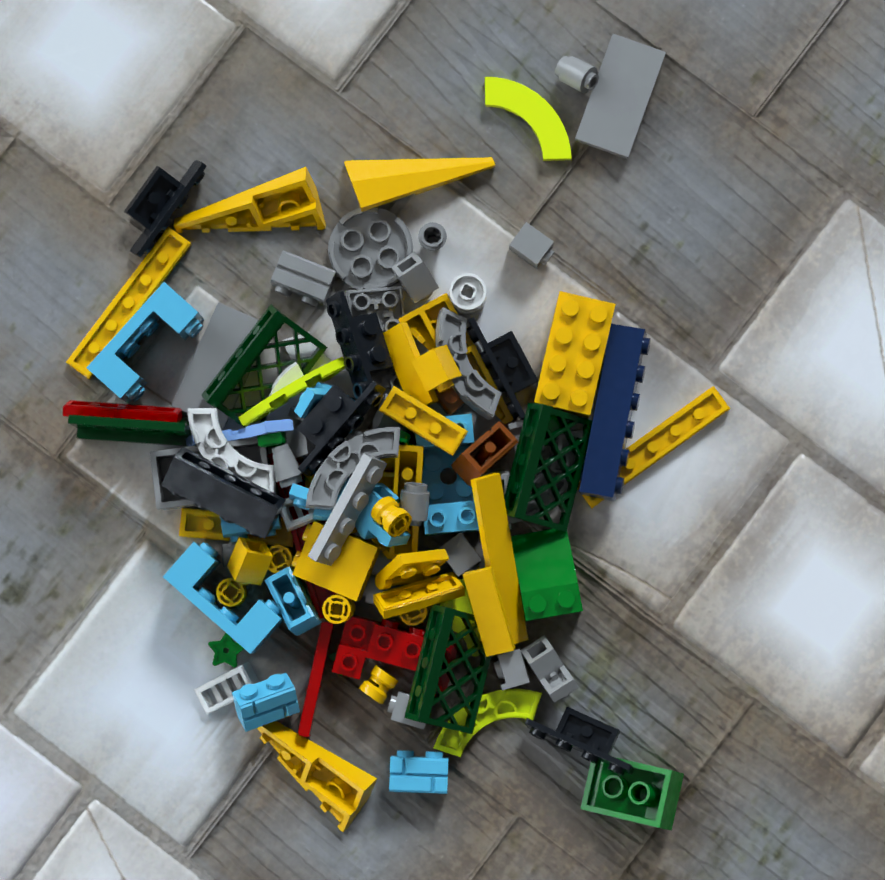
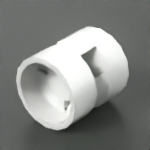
[449,273,487,315]

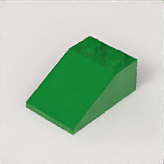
[511,529,583,621]
[580,757,684,831]

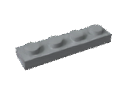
[308,453,387,566]

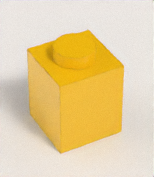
[411,345,462,393]
[227,537,273,586]

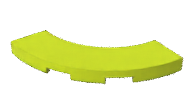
[485,77,572,161]
[238,356,345,426]
[433,689,542,757]

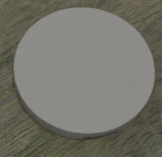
[328,207,413,290]

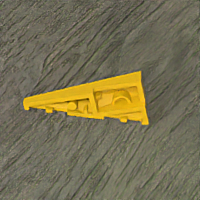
[174,167,326,233]
[257,721,377,832]

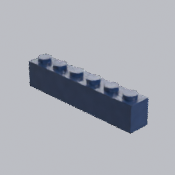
[579,324,651,501]

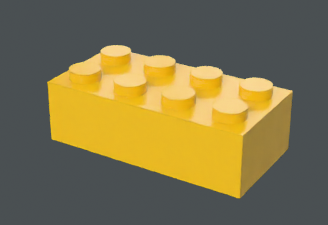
[533,291,616,418]

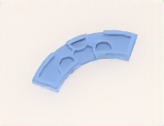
[186,419,294,447]

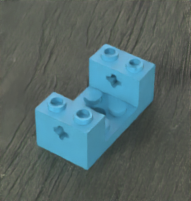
[86,282,204,404]
[415,414,479,536]
[163,542,284,654]

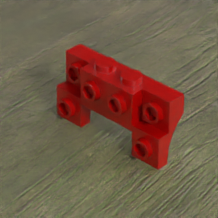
[332,615,457,698]

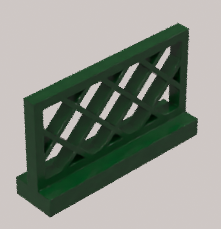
[202,305,328,428]
[504,403,592,532]
[68,415,192,447]
[404,605,491,734]

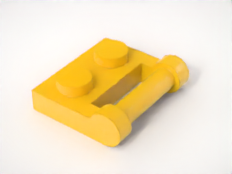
[375,549,449,590]

